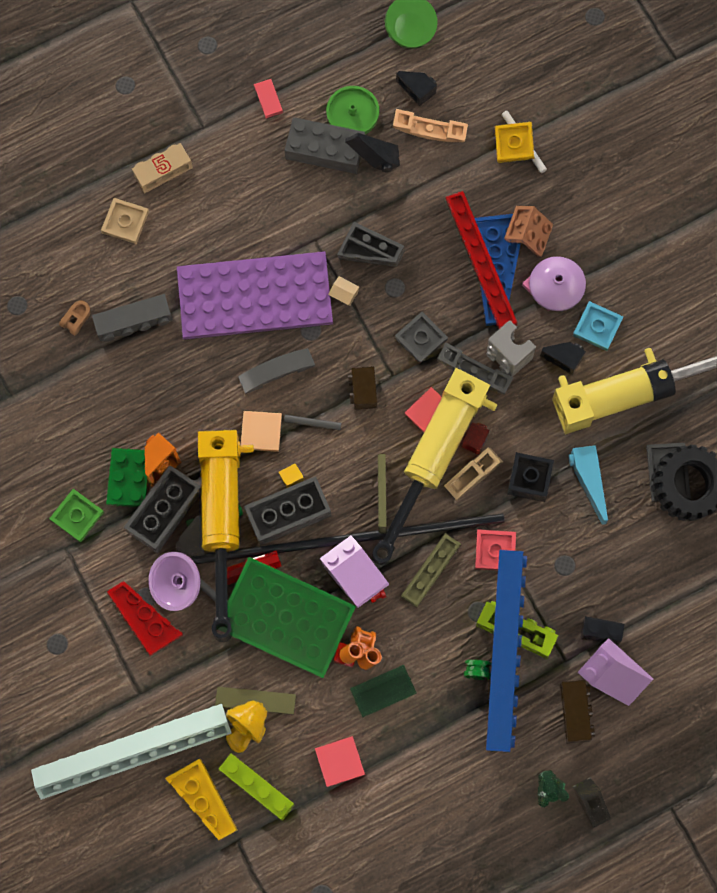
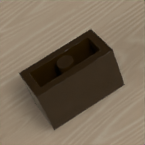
[348,366,377,410]

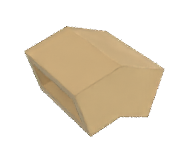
[328,276,359,306]

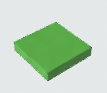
[49,489,104,543]

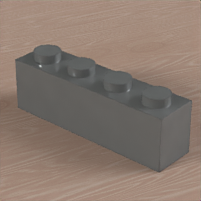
[92,294,172,342]

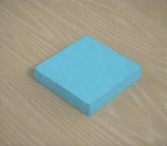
[573,301,623,351]

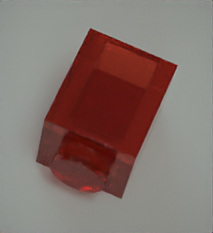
[462,422,490,455]

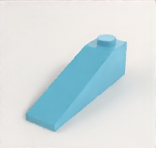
[569,445,608,525]

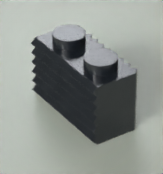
[580,616,625,646]

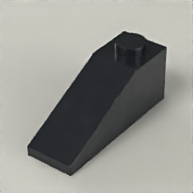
[345,133,400,173]

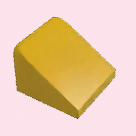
[278,464,304,488]

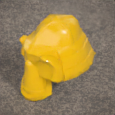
[226,700,267,753]

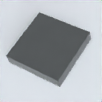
[395,312,448,364]

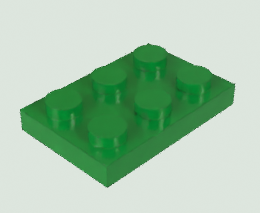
[106,448,148,507]

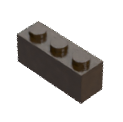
[560,680,595,744]

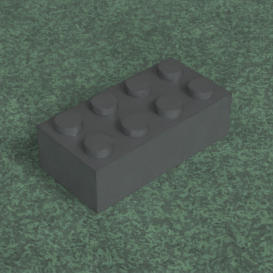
[285,117,365,174]
[124,465,201,554]
[244,476,331,546]

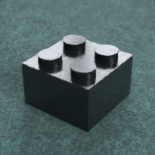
[507,452,554,502]

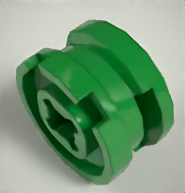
[464,660,492,680]

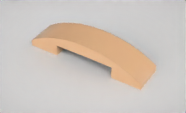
[393,109,468,142]

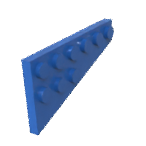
[475,214,521,326]

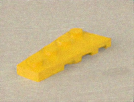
[165,759,238,840]

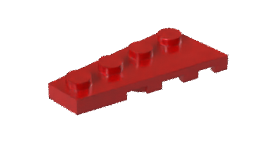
[107,581,183,656]

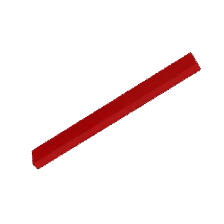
[446,191,518,329]

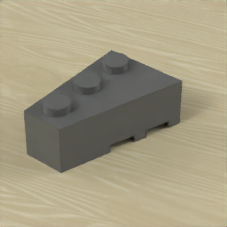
[337,222,405,267]

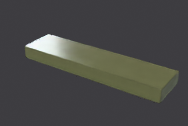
[378,454,386,533]
[401,533,461,608]
[215,687,296,715]

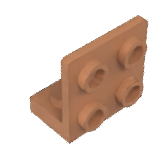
[504,206,553,257]

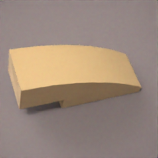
[444,447,503,500]

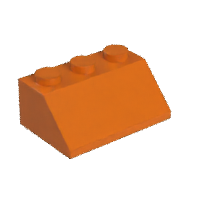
[145,433,181,488]

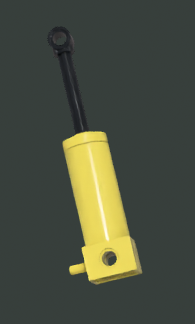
[372,368,497,565]

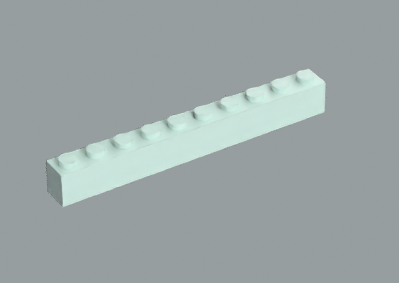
[31,704,231,800]

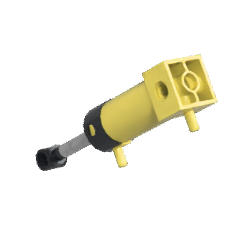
[552,348,717,435]

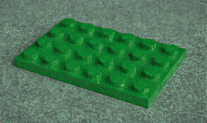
[218,557,356,678]

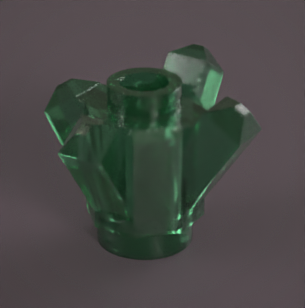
[537,770,569,808]

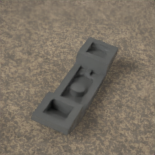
[437,343,513,395]
[238,348,315,394]

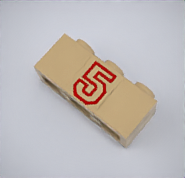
[132,143,193,193]

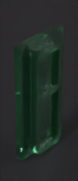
[350,665,417,718]

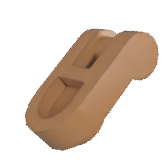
[59,301,91,336]

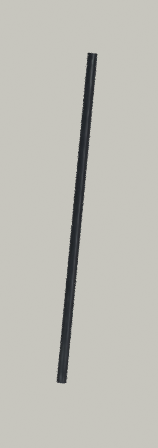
[188,513,505,564]

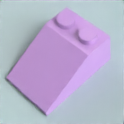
[320,536,389,608]
[578,638,653,706]

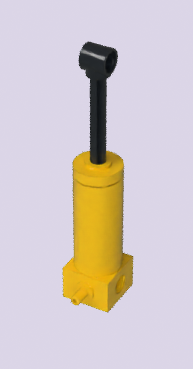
[198,430,254,642]

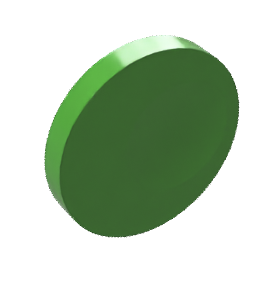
[385,0,437,49]
[326,86,379,135]

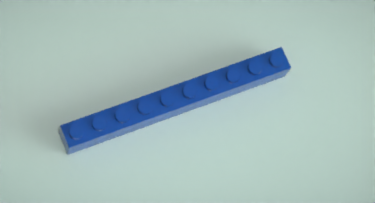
[486,550,527,752]

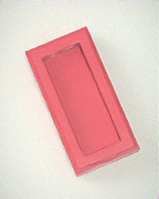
[254,79,283,118]

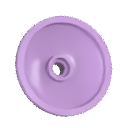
[529,257,586,311]
[149,552,200,611]

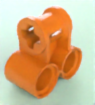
[340,626,382,670]

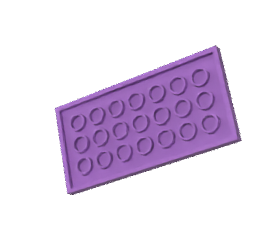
[177,252,333,339]

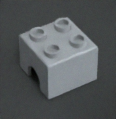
[486,321,536,377]

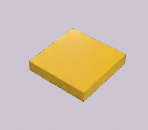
[495,122,535,163]

